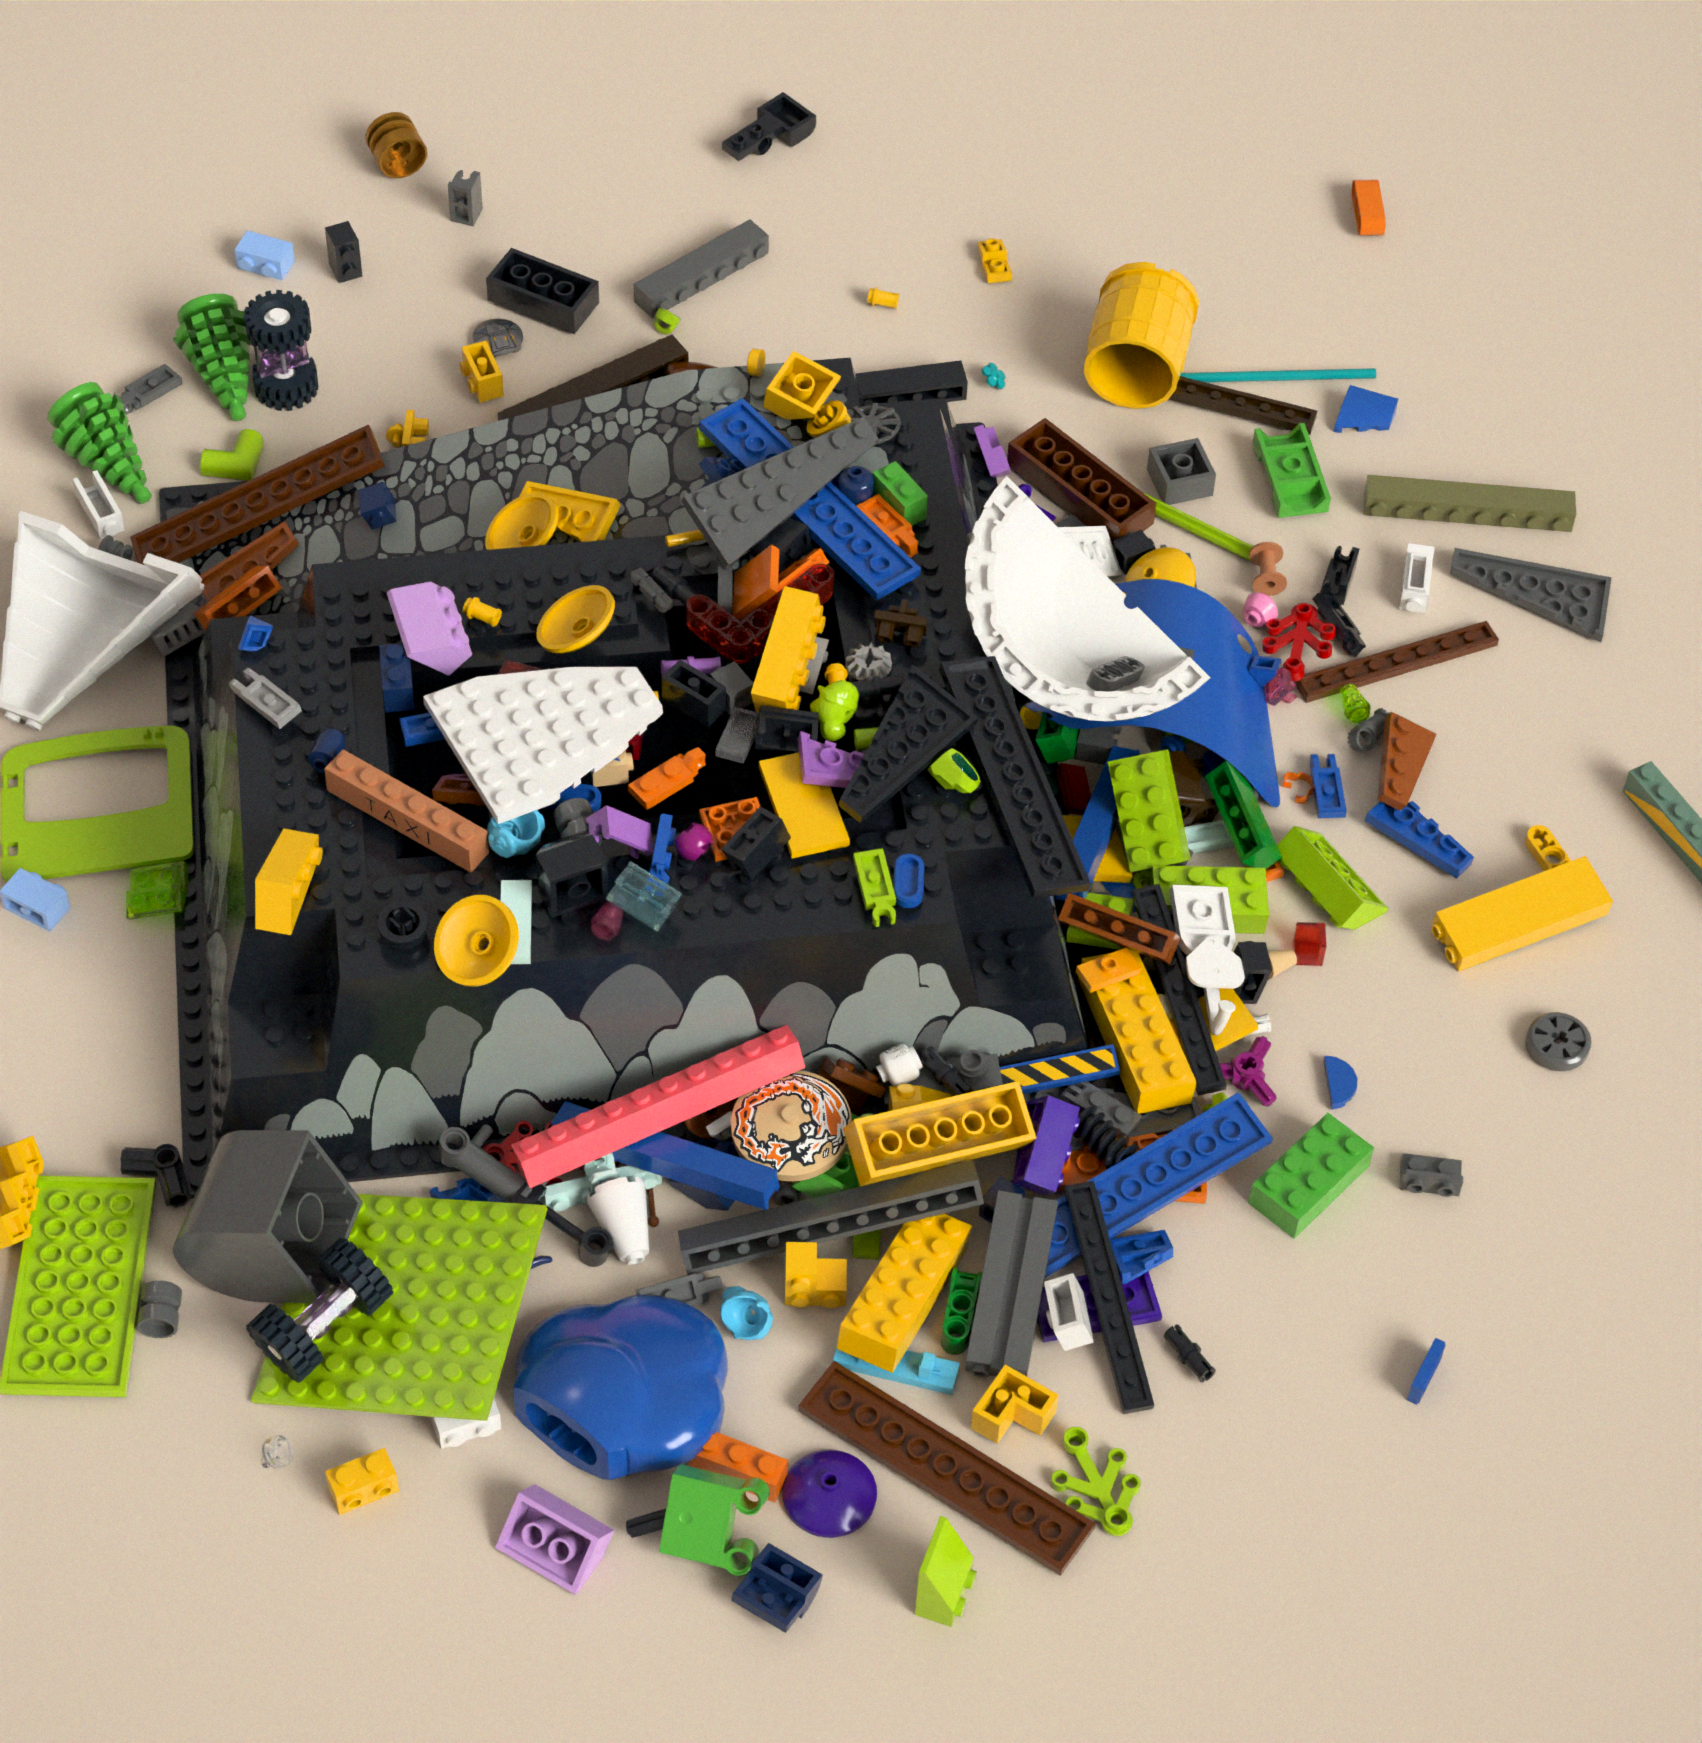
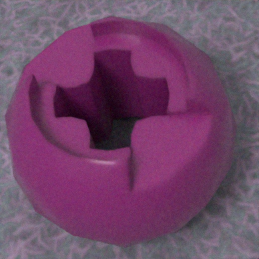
[675,823,713,861]

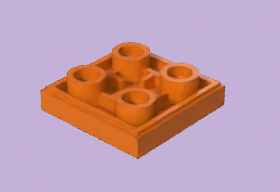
[699,797,760,862]

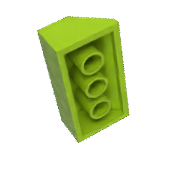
[1277,826,1389,930]

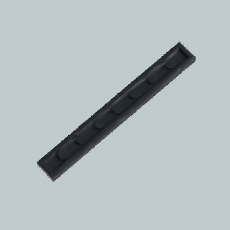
[1131,884,1227,1096]
[1064,1181,1154,1414]

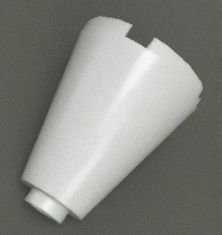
[586,1177,649,1265]

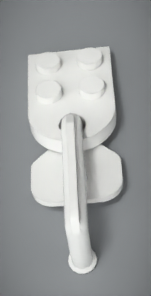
[1169,885,1245,1036]

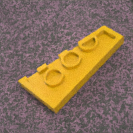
[519,481,621,542]

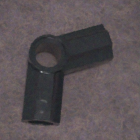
[120,1144,192,1208]

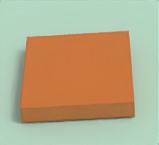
[733,545,779,620]

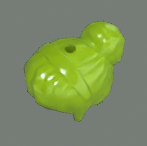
[809,680,859,741]

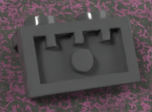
[1400,1153,1463,1197]

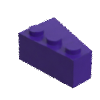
[1012,1095,1080,1195]

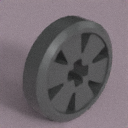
[1526,1012,1591,1071]

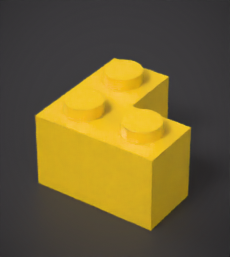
[785,1242,847,1308]
[971,1365,1059,1444]

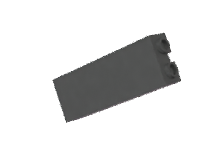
[965,1190,1058,1378]

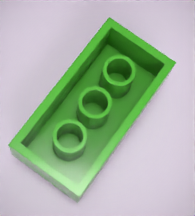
[1248,1113,1374,1239]

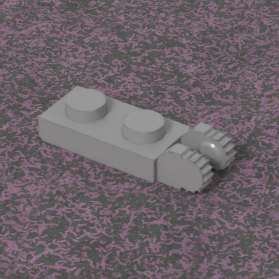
[229,668,302,729]

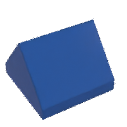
[238,616,273,651]
[1249,655,1281,688]

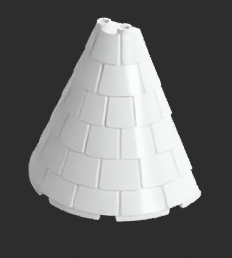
[0,511,205,731]

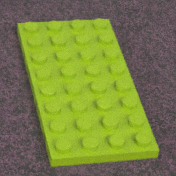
[0,1175,157,1397]

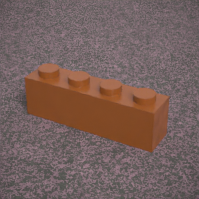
[1058,893,1180,965]

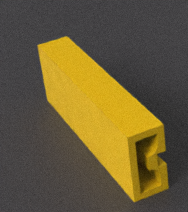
[1431,856,1613,972]

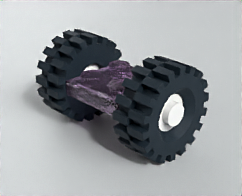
[244,290,319,411]
[246,1237,394,1383]

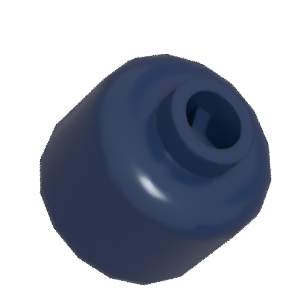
[838,466,874,505]

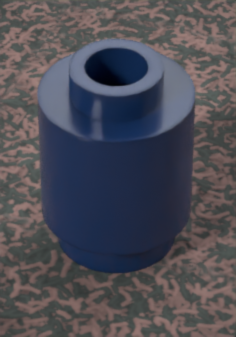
[308,729,346,773]

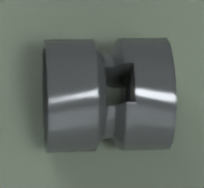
[553,798,602,846]
[137,1281,182,1338]

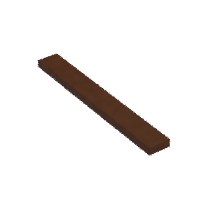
[1294,621,1499,703]

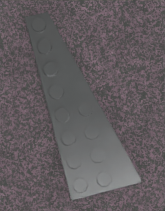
[681,417,879,570]

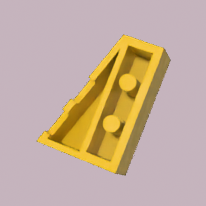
[255,828,323,935]

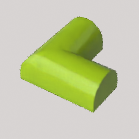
[200,429,264,481]

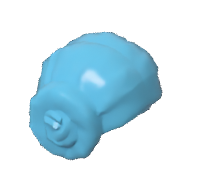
[487,810,545,858]

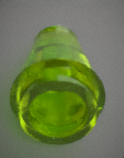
[1341,684,1371,723]

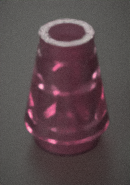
[591,895,626,940]

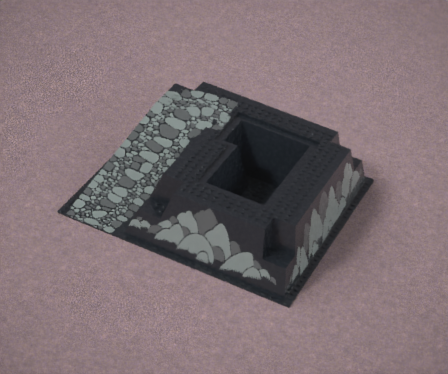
[159,358,1127,1198]

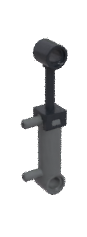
[437,1125,612,1267]

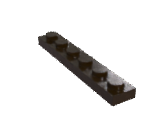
[1169,376,1318,435]

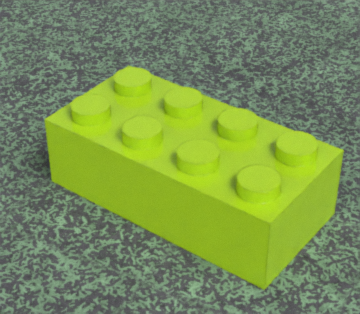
[1108,749,1191,872]
[1149,865,1269,934]

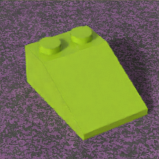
[915,1516,977,1627]

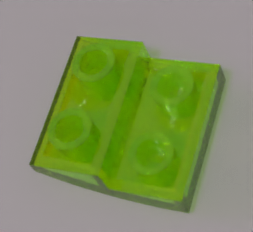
[126,861,188,920]

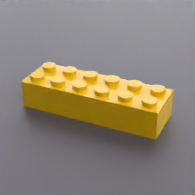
[1078,949,1196,1114]
[843,1081,1036,1186]
[837,1214,972,1373]

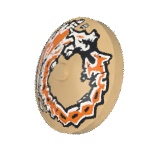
[731,1070,852,1181]

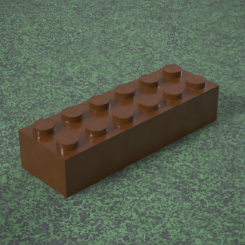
[1007,418,1156,546]

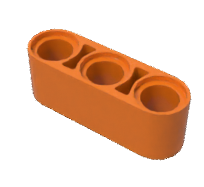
[1352,180,1386,236]

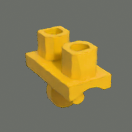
[386,410,429,447]

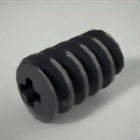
[1072,1106,1138,1169]

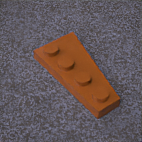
[200,521,299,602]
[1377,712,1437,811]

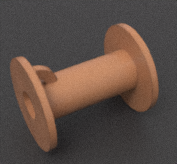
[1249,542,1287,596]

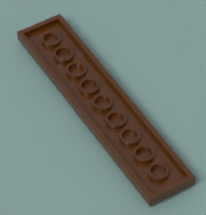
[130,424,385,565]
[798,1361,1096,1576]

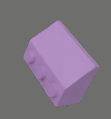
[387,581,472,676]
[495,1484,615,1594]

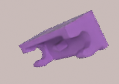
[586,805,653,859]

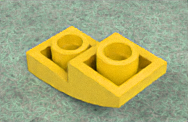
[978,238,1012,283]

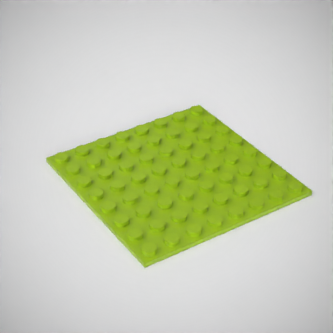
[251,1194,548,1421]

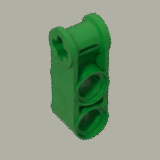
[941,1267,983,1355]

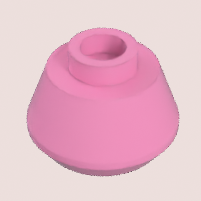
[1243,593,1278,627]

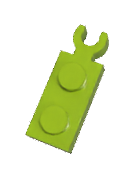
[853,848,896,927]

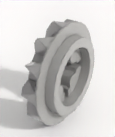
[846,642,892,681]

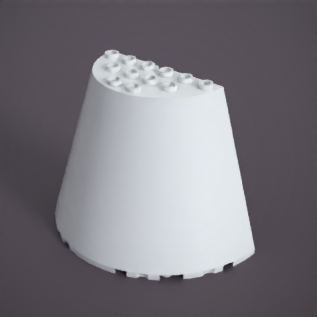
[965,476,1210,721]

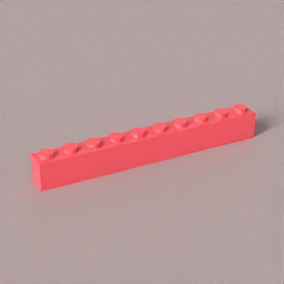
[511,1025,805,1188]

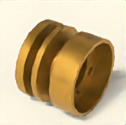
[365,112,428,178]

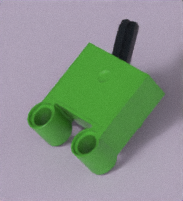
[626,1464,769,1576]

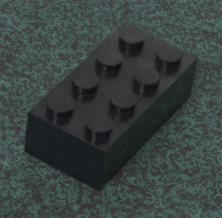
[486,248,599,334]

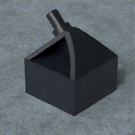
[536,834,609,918]

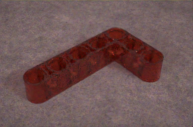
[686,564,834,664]

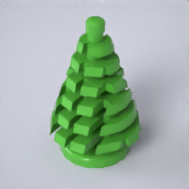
[173,294,251,421]
[47,382,152,504]

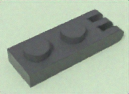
[1059,1081,1142,1138]

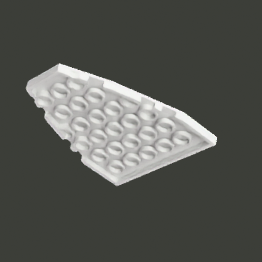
[423,667,663,824]

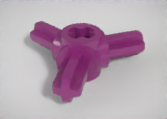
[1220,1036,1277,1107]

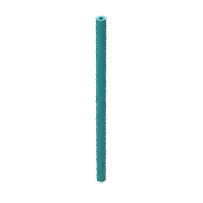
[1180,368,1376,382]

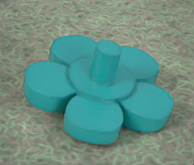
[982,363,1006,389]

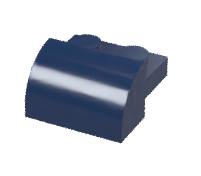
[731,1543,823,1633]

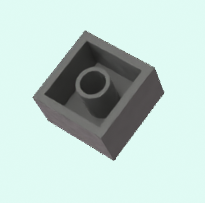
[1147,438,1216,505]

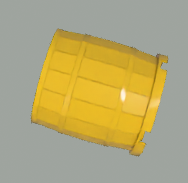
[1084,262,1199,409]

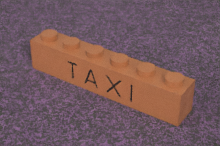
[324,749,489,872]

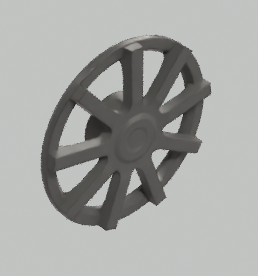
[848,403,901,445]

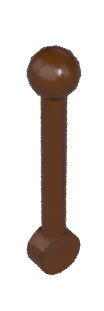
[647,1188,659,1227]

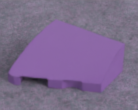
[974,425,1010,477]

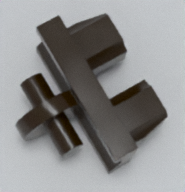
[875,598,928,648]

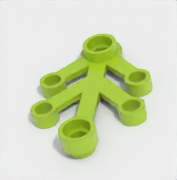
[1051,1427,1141,1536]

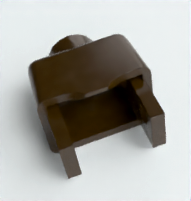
[1155,751,1219,827]

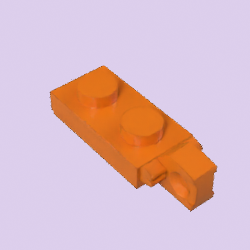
[856,494,919,557]
[769,548,829,602]
[628,747,706,810]

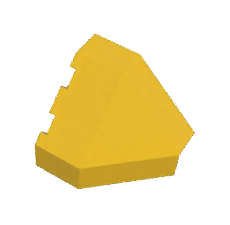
[0,1135,44,1249]

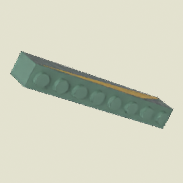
[1622,761,1702,884]

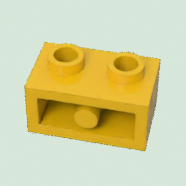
[459,341,504,403]
[325,1447,399,1515]

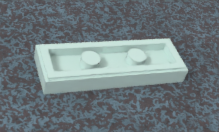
[501,880,532,964]

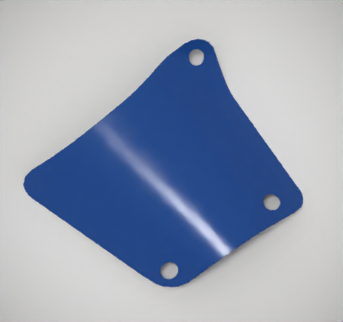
[1023,579,1280,808]

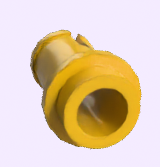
[867,287,900,309]
[463,597,502,627]
[824,663,848,685]

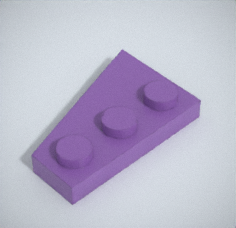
[798,731,864,788]

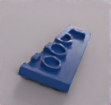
[1365,801,1474,879]

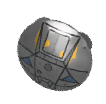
[472,318,523,358]

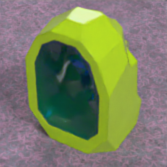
[927,748,980,793]

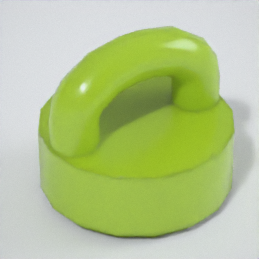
[654,308,681,335]

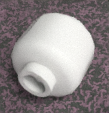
[876,1043,923,1086]

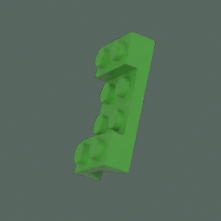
[1253,423,1331,518]

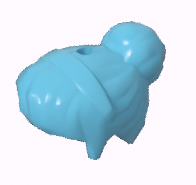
[720,1286,773,1341]

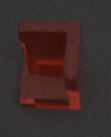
[1292,922,1327,966]

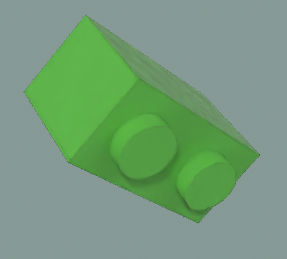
[873,461,928,526]

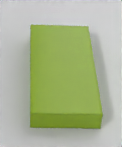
[852,1229,881,1260]

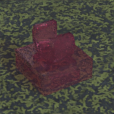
[1266,668,1297,706]

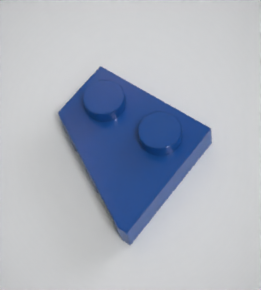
[1110,1230,1173,1284]

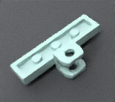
[543,1153,662,1211]

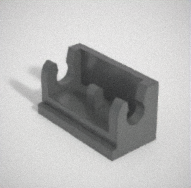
[448,170,483,227]

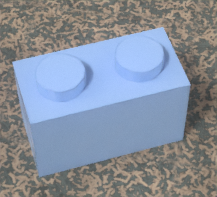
[234,230,295,280]
[0,868,71,931]

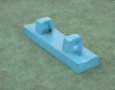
[832,1348,960,1395]

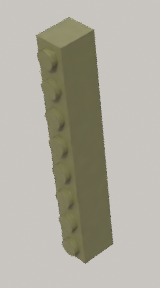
[1364,475,1576,532]

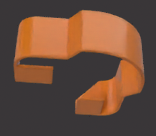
[1282,772,1314,804]

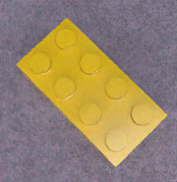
[751,586,826,714]

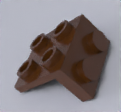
[816,1055,886,1116]

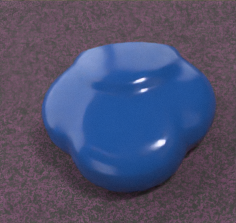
[513,1295,728,1480]

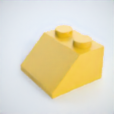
[763,351,841,420]

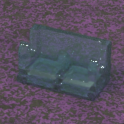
[606,861,682,932]

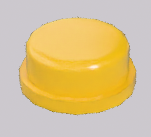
[807,400,851,438]

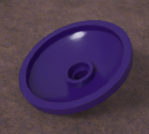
[782,1450,877,1538]

